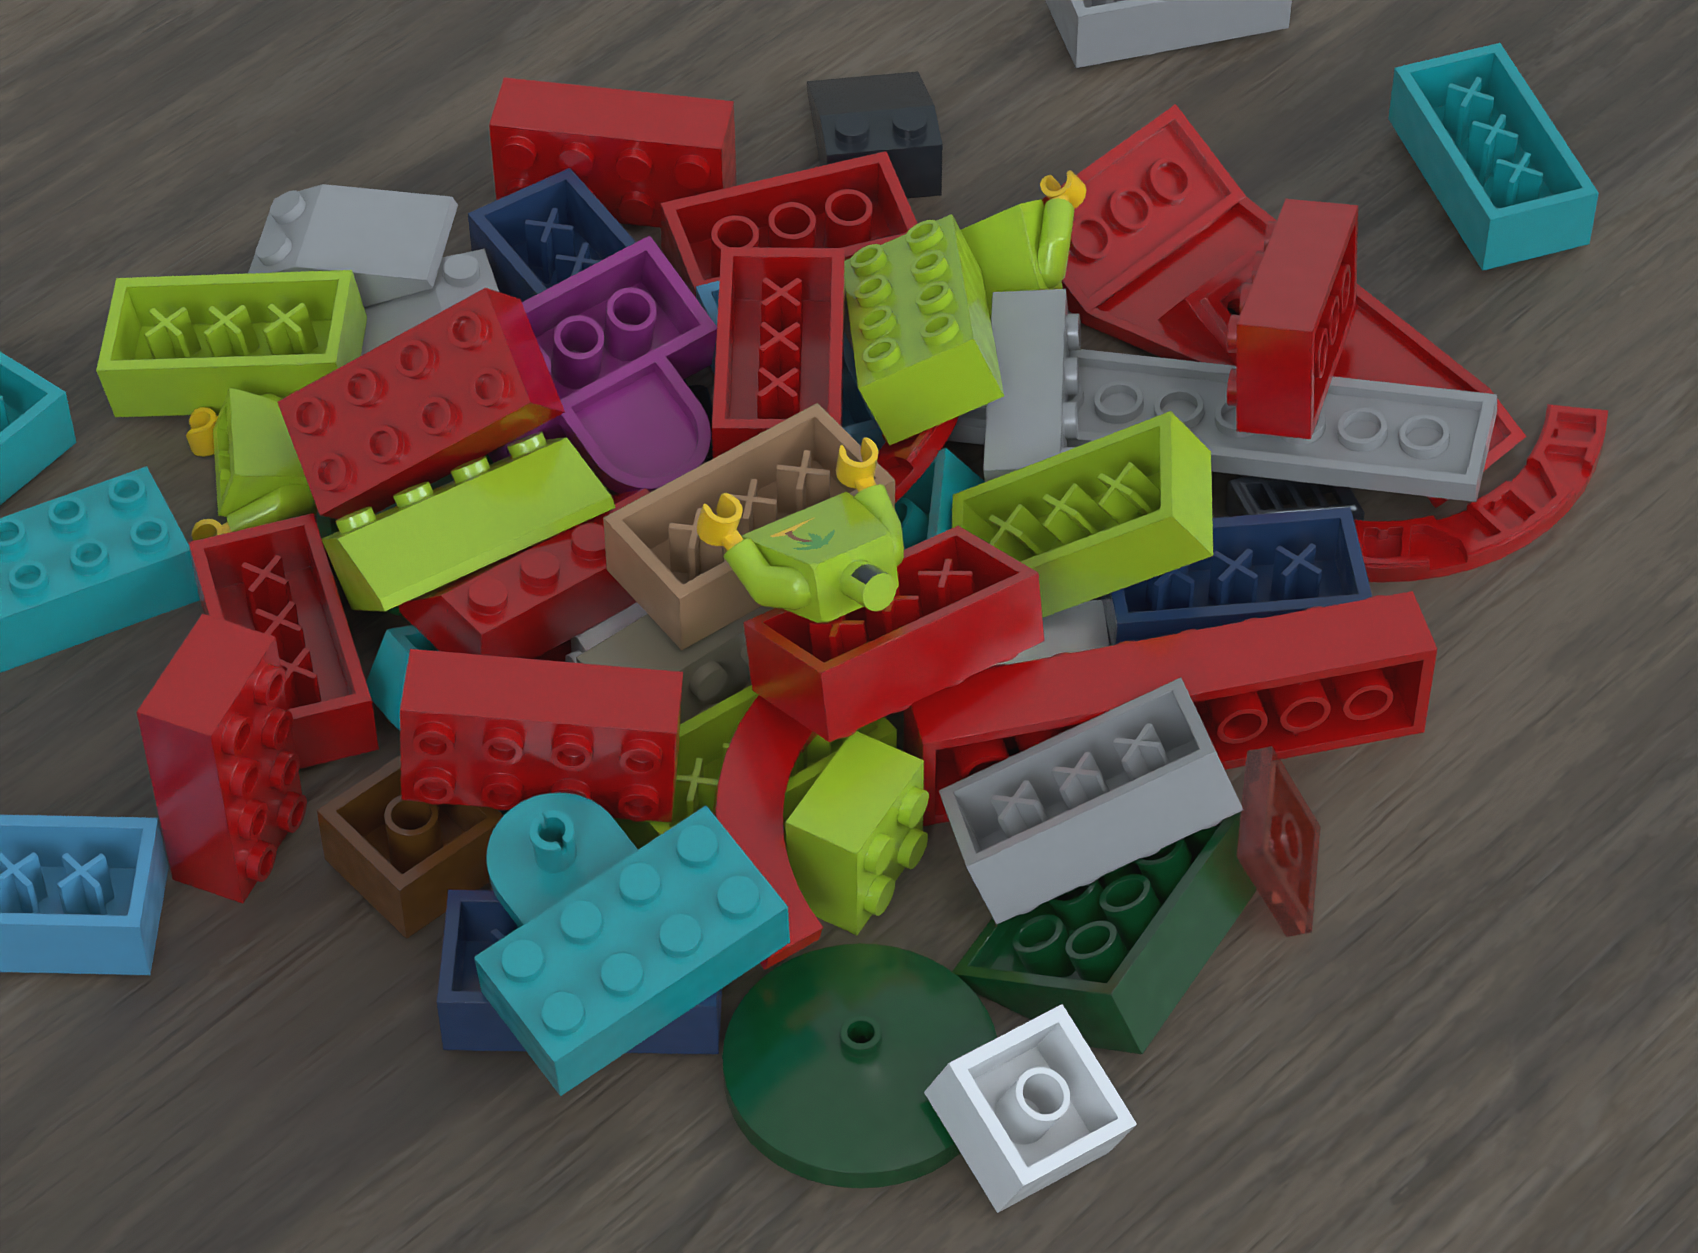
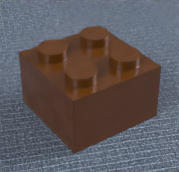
[317,754,504,939]

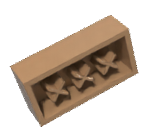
[603,403,895,650]

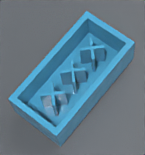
[0,815,169,975]

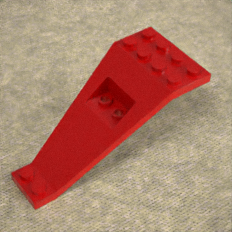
[1042,104,1527,508]

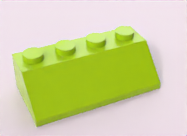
[322,432,616,611]

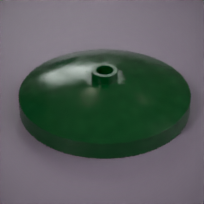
[722,943,997,1189]

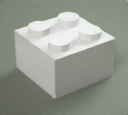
[924,1004,1137,1213]

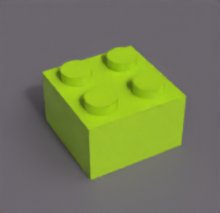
[785,731,929,936]

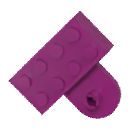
[488,235,717,494]

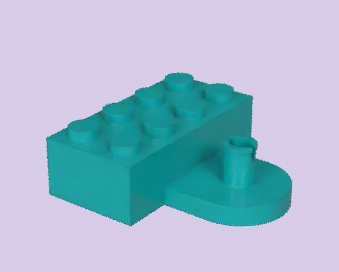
[474,793,790,1096]

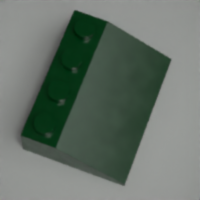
[952,806,1273,1054]

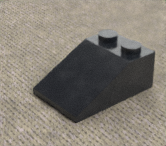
[807,71,943,199]

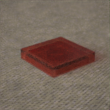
[1237,746,1321,937]

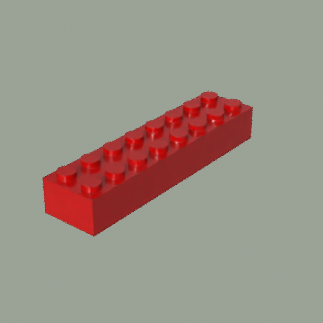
[903,591,1438,826]

